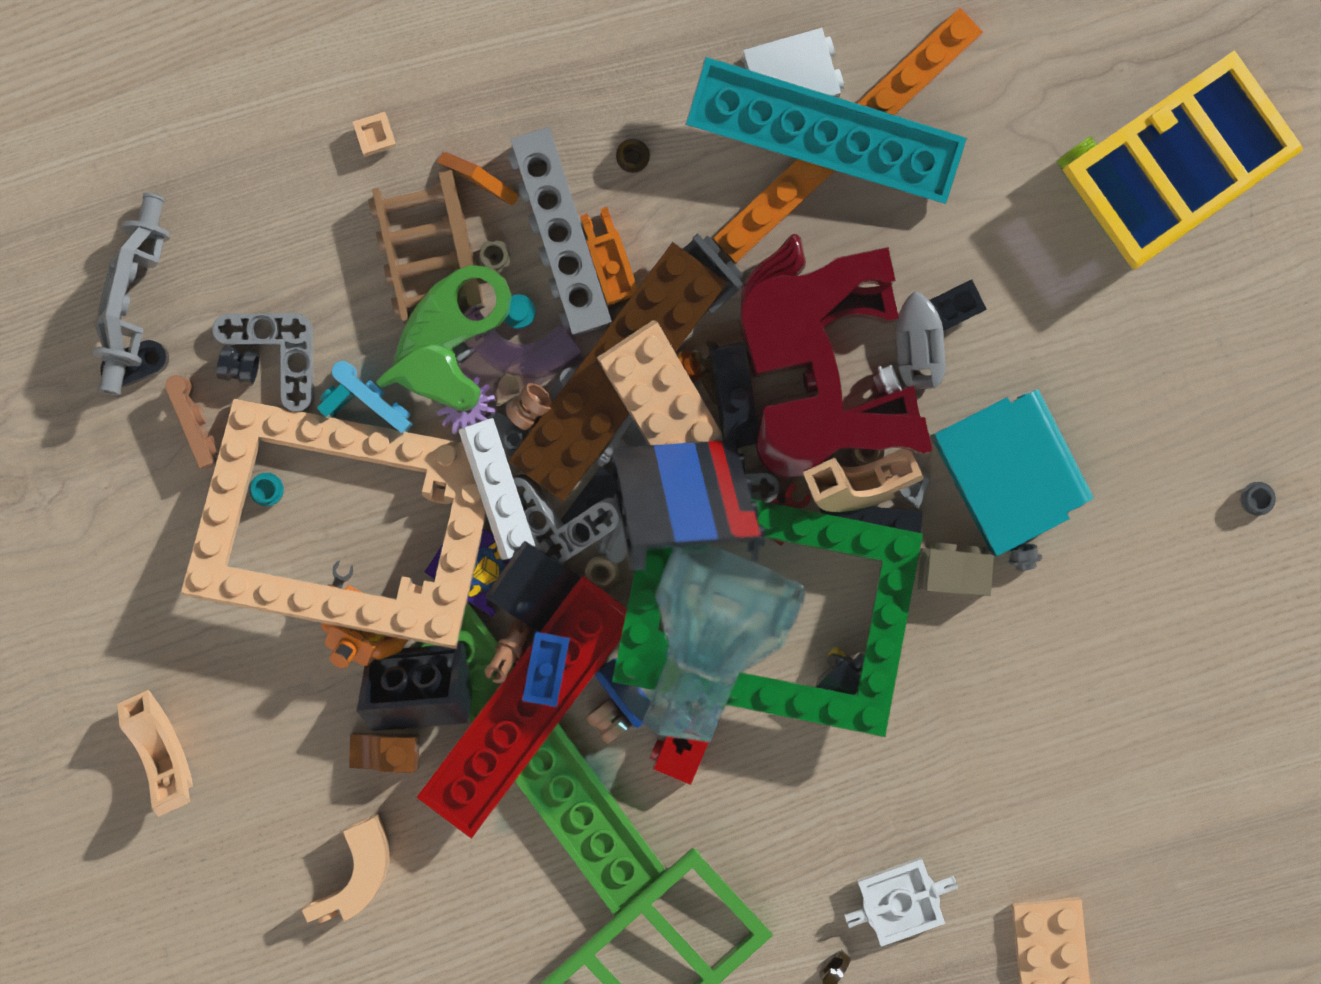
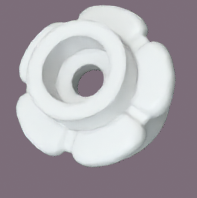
[873,365,901,395]

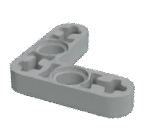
[212,313,314,412]
[513,474,622,564]

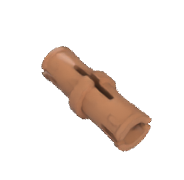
[485,620,532,683]

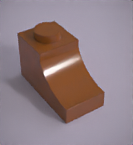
[349,733,420,773]

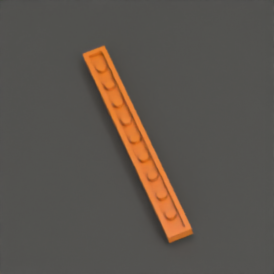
[713,8,983,264]

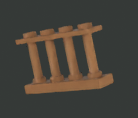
[368,170,485,324]

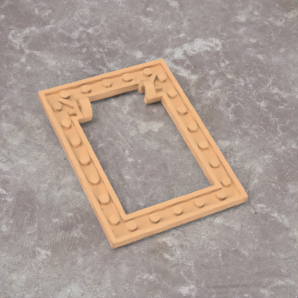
[181,399,486,649]

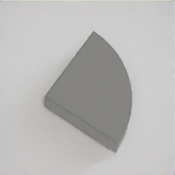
[899,473,931,509]

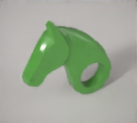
[376,265,512,412]

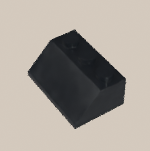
[356,643,472,731]

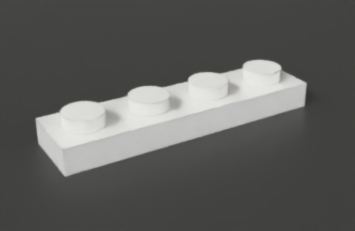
[458,418,536,560]

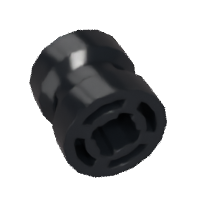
[216,346,260,386]

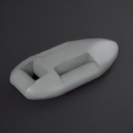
[895,292,946,390]

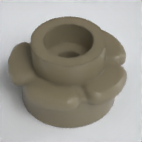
[478,240,511,273]

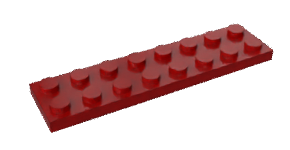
[416,576,627,839]

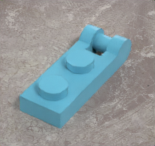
[332,361,414,434]

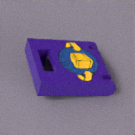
[424,529,512,617]

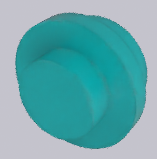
[504,294,536,329]
[249,472,284,506]

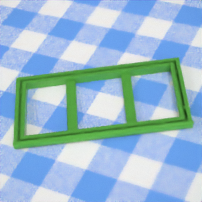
[540,847,773,984]

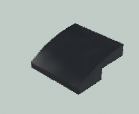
[485,541,581,632]

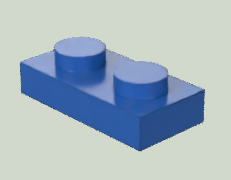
[522,632,570,707]

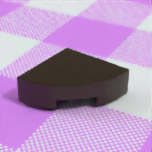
[819,950,851,984]

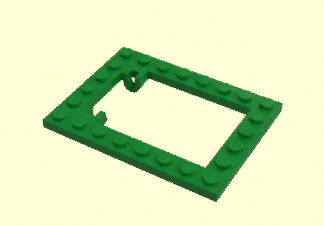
[612,499,923,737]

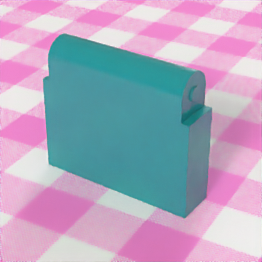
[930,389,1094,556]

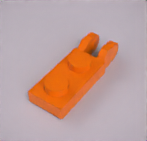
[580,207,638,306]

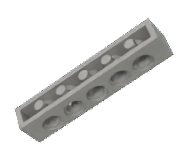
[507,127,612,338]

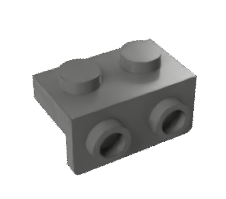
[683,233,743,314]

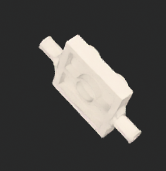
[844,857,958,947]

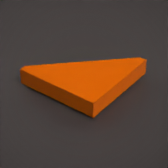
[437,152,519,206]

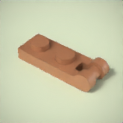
[165,375,220,469]

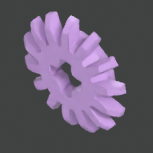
[436,375,495,435]

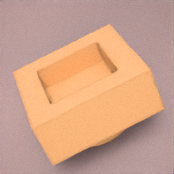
[353,112,397,156]

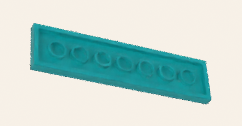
[685,57,967,204]

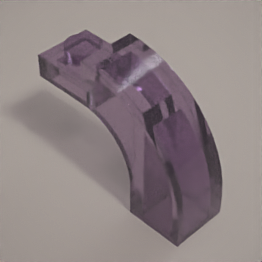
[464,305,582,379]

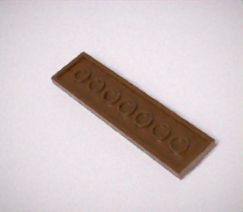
[509,242,727,502]

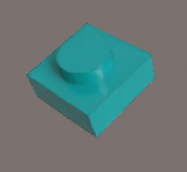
[317,384,355,418]

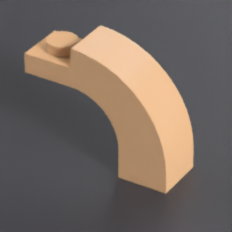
[803,449,924,512]
[117,690,193,817]
[302,813,390,924]

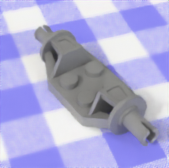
[93,193,170,396]

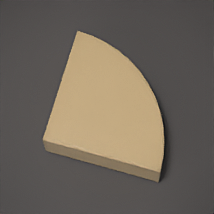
[495,365,526,407]

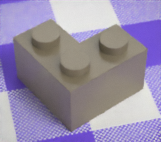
[918,542,994,596]

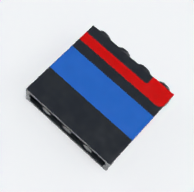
[612,440,765,570]

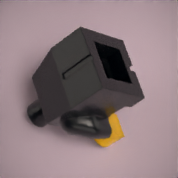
[815,646,864,695]

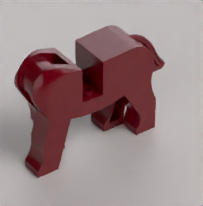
[739,234,933,478]

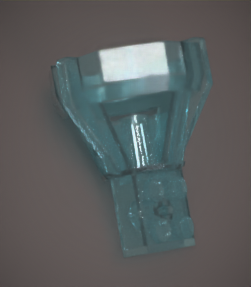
[642,545,806,742]

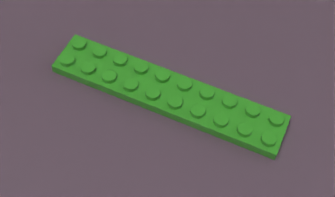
[414,603,667,916]

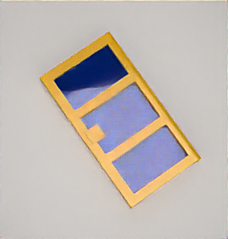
[1062,50,1303,270]

